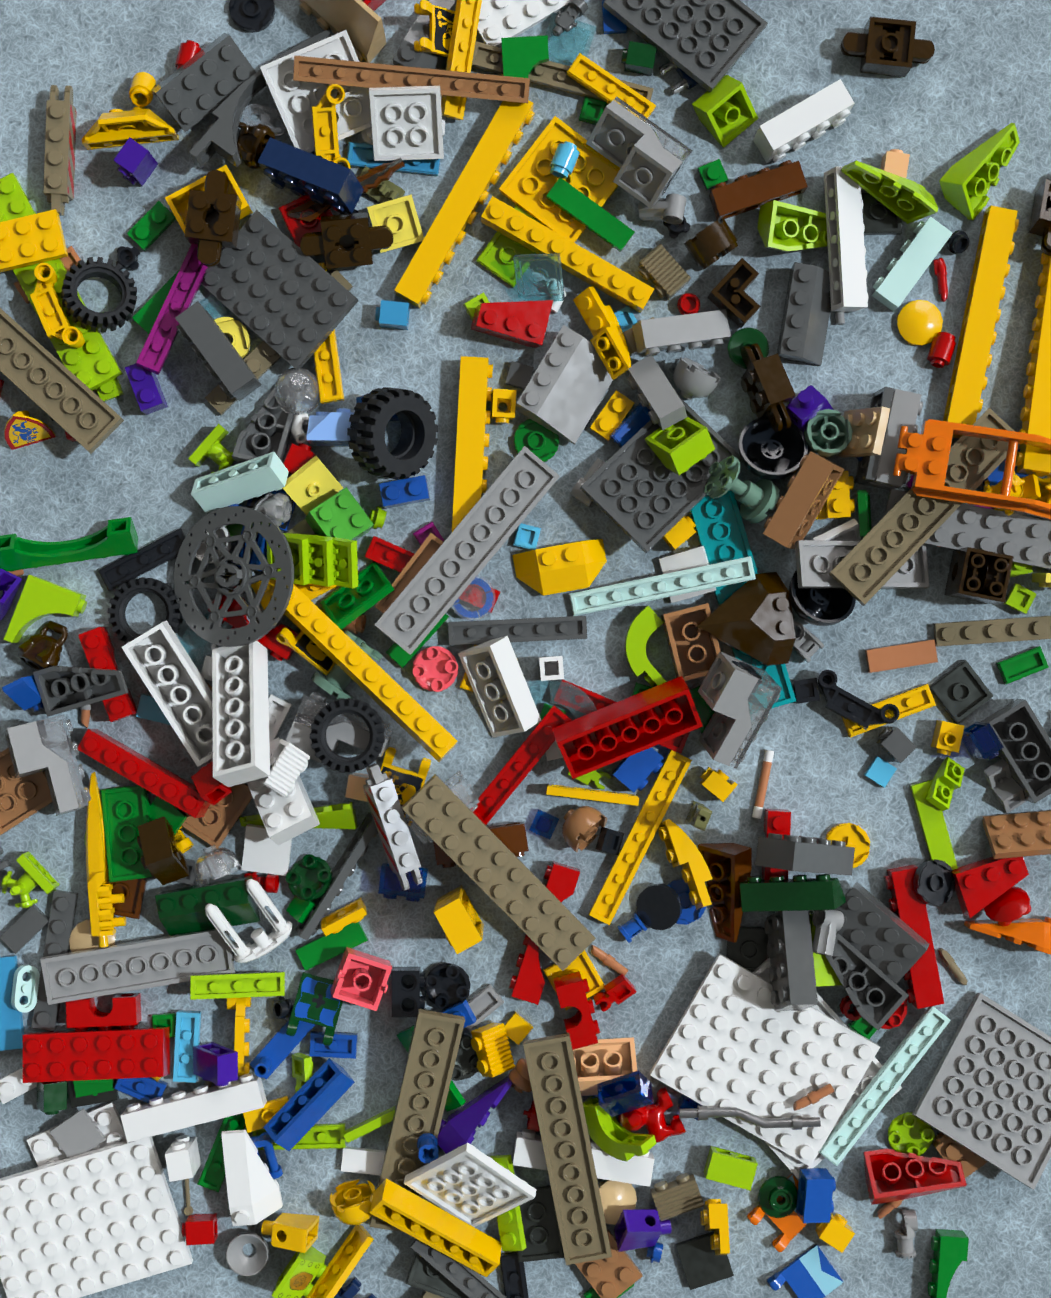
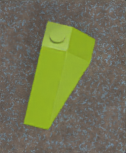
[939,123,1020,221]
[841,160,938,224]
[757,200,828,252]

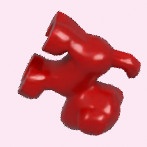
[618,1087,686,1143]

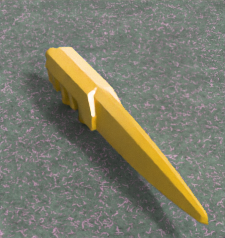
[86,772,126,947]

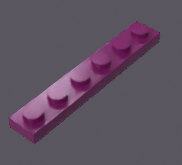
[136,244,208,375]

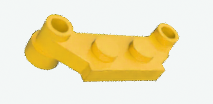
[311,84,351,169]
[30,263,85,348]
[227,997,251,1077]

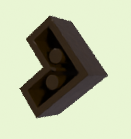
[708,258,761,328]
[137,816,189,885]

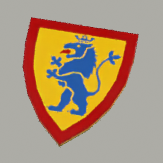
[4,410,56,450]

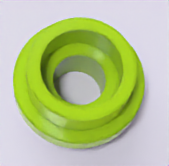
[369,506,386,529]

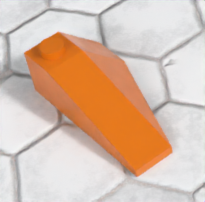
[964,916,1051,955]

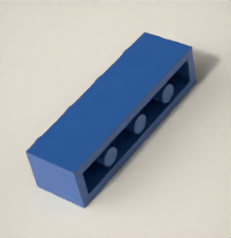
[263,1058,355,1151]

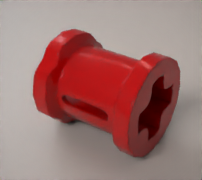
[839,996,862,1021]

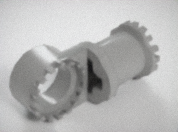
[894,1209,918,1259]

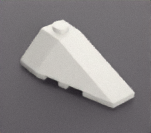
[221,1130,283,1226]

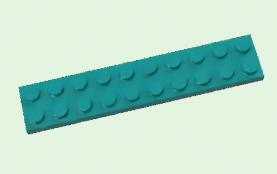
[690,490,796,714]

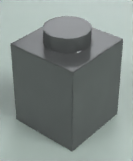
[876,727,917,763]

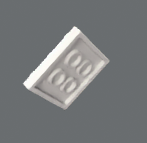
[369,86,444,161]

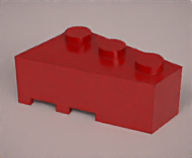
[470,300,553,348]
[951,856,1029,918]

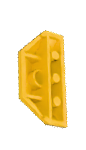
[82,106,179,150]
[512,539,607,596]

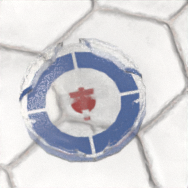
[451,575,496,621]

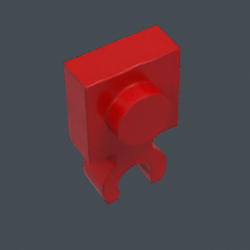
[593,974,637,1012]

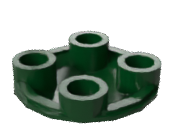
[286,854,332,901]

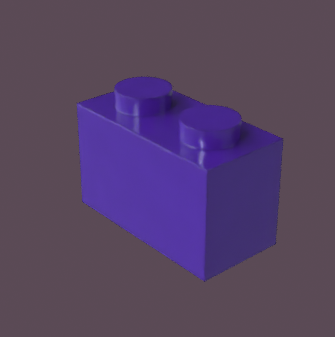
[113,137,158,187]
[125,363,168,415]
[193,1042,238,1086]

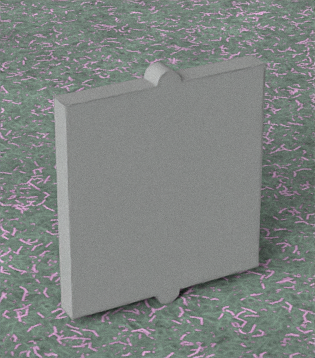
[50,1108,106,1158]

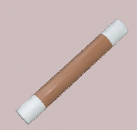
[752,749,774,819]

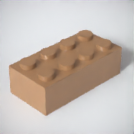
[763,451,844,549]

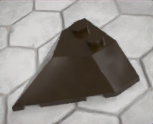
[696,572,796,666]

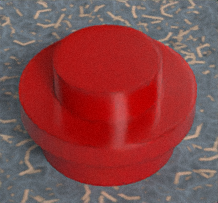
[677,293,700,315]

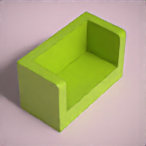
[703,1145,758,1191]

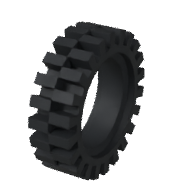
[61,257,137,333]
[108,577,183,644]
[310,698,385,773]

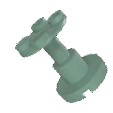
[704,455,779,524]
[311,630,383,700]

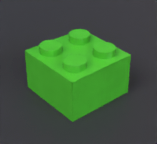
[305,487,374,541]

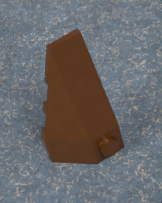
[698,843,752,943]

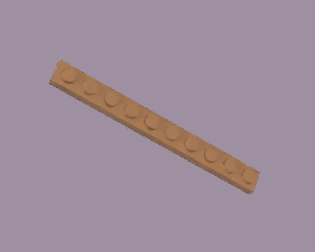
[293,55,530,103]

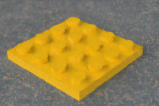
[499,116,620,243]

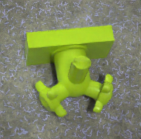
[188,423,236,473]
[1,851,60,908]

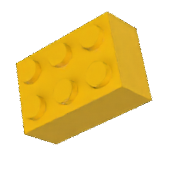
[165,165,253,234]

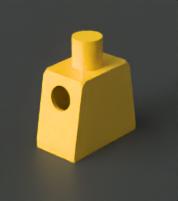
[261,1213,319,1253]

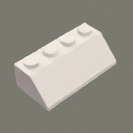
[458,636,541,738]

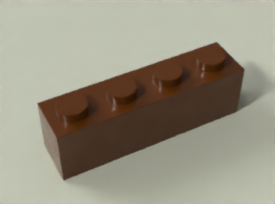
[709,160,808,220]
[433,822,529,868]

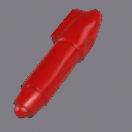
[933,258,948,302]

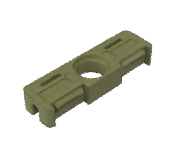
[686,801,712,831]

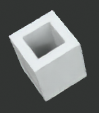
[539,656,564,681]

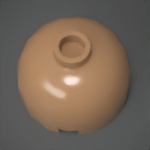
[562,806,607,852]

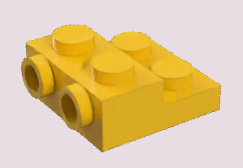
[815,471,855,520]
[700,1199,730,1255]

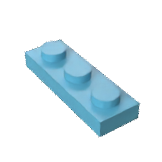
[173,1010,201,1083]

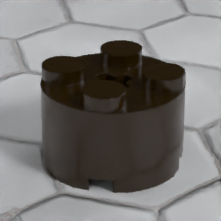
[684,217,738,270]

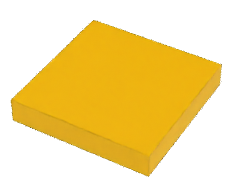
[543,950,605,1011]

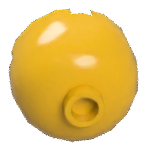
[330,1179,375,1225]

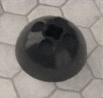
[738,417,808,480]
[789,570,856,626]

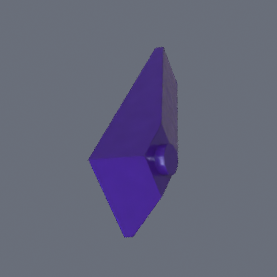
[437,1075,513,1154]

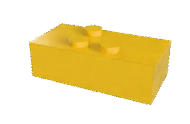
[434,885,484,954]

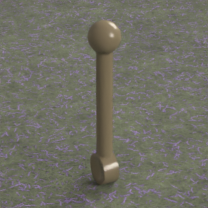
[184,1179,193,1216]

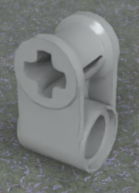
[793,621,824,663]

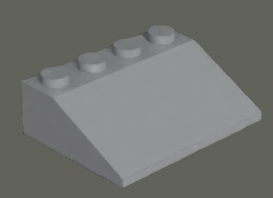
[515,325,613,445]

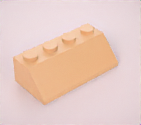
[573,1037,638,1096]

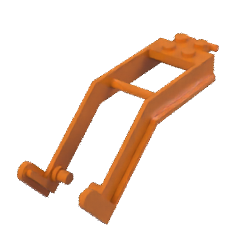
[893,419,1051,520]

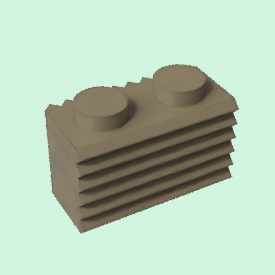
[638,244,691,300]
[650,1173,705,1221]

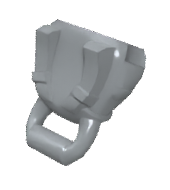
[245,493,292,527]

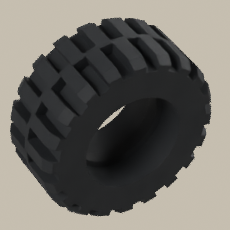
[347,387,438,479]

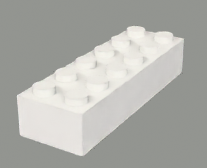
[121,620,213,767]
[212,641,270,787]

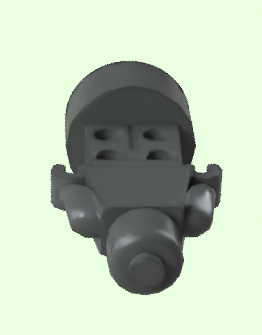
[552,0,588,37]

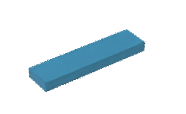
[347,142,440,176]
[0,955,24,1051]

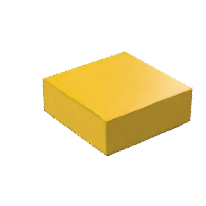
[504,1011,533,1045]

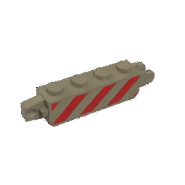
[43,85,77,216]

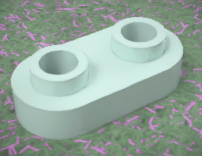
[11,965,40,1013]

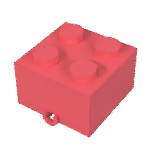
[330,947,392,1011]

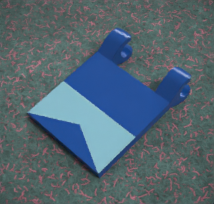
[767,1244,843,1298]

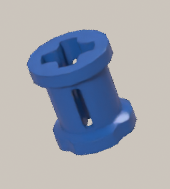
[617,913,648,943]
[417,1133,439,1163]

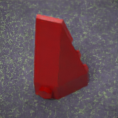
[863,1149,967,1205]

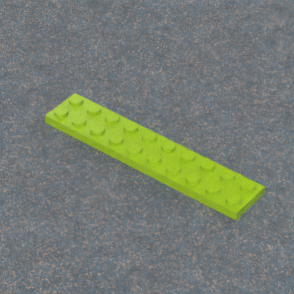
[0,172,123,391]

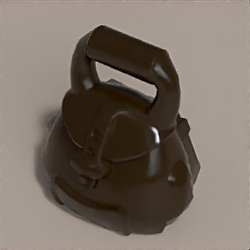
[237,122,275,169]
[18,621,68,671]

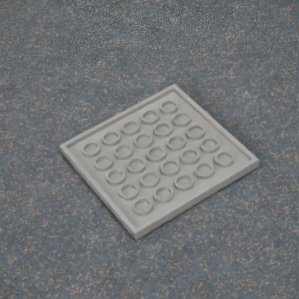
[912,993,1051,1190]

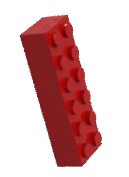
[552,676,703,779]
[23,1027,170,1083]

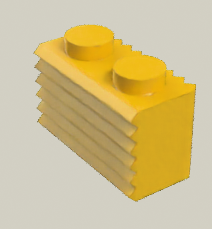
[471,1022,515,1078]

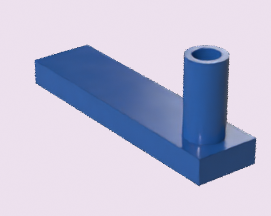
[249,1021,315,1080]

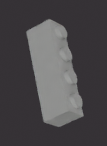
[632,309,731,356]

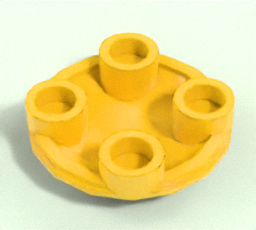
[897,300,943,346]

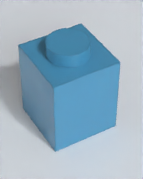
[375,300,410,330]

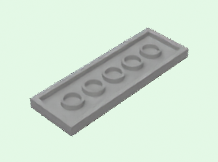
[795,540,930,589]

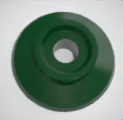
[728,328,769,369]
[758,1176,798,1218]

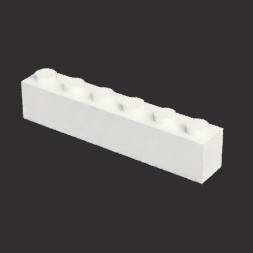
[824,166,869,312]
[120,1073,267,1143]
[513,1129,655,1187]

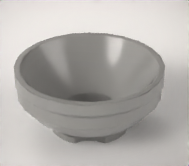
[226,1232,269,1276]

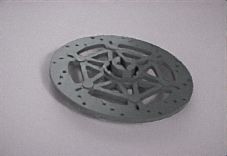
[174,506,294,647]

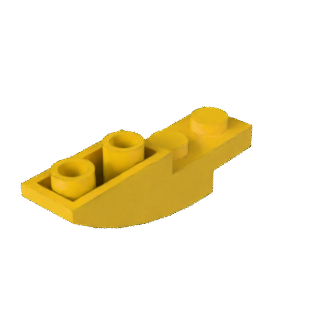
[573,286,631,380]
[658,819,712,909]

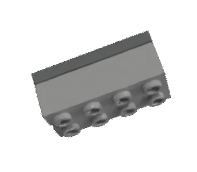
[854,387,923,490]

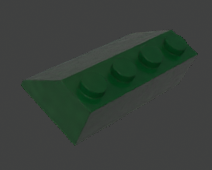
[740,874,846,912]
[155,875,260,936]

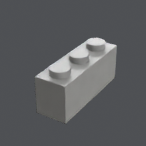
[627,355,687,430]

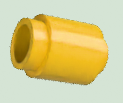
[129,72,156,107]

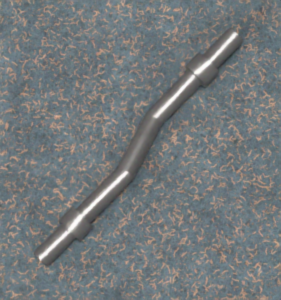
[679,1106,821,1130]

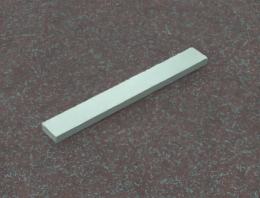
[569,556,756,616]
[819,1006,951,1166]

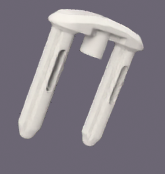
[205,879,292,963]

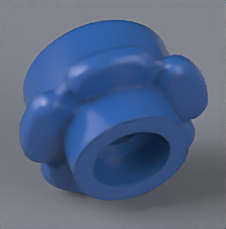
[646,1242,663,1263]

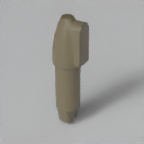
[938,948,968,985]

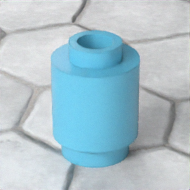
[550,141,580,179]

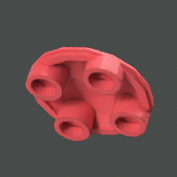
[413,646,458,692]

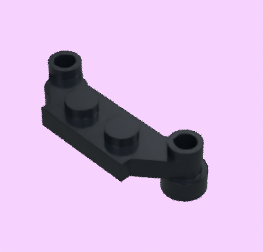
[818,670,899,730]

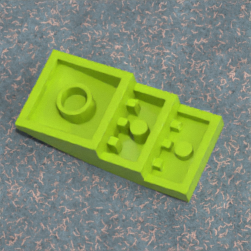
[266,533,358,589]

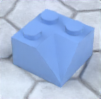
[307,408,354,446]

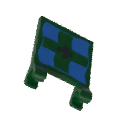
[286,972,343,1046]

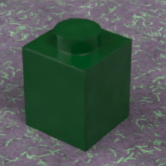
[621,41,657,76]
[37,1081,67,1115]

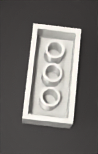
[753,79,855,163]
[247,737,320,846]

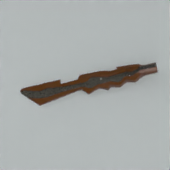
[288,158,405,223]

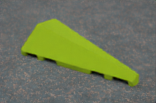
[239,802,358,829]

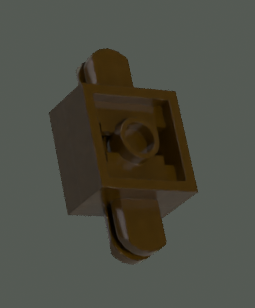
[840,17,935,77]
[185,170,242,267]
[1028,179,1051,256]
[300,212,393,269]
[741,343,796,432]

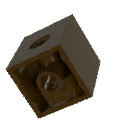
[944,547,1014,604]

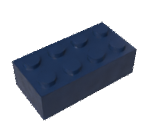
[258,137,364,214]

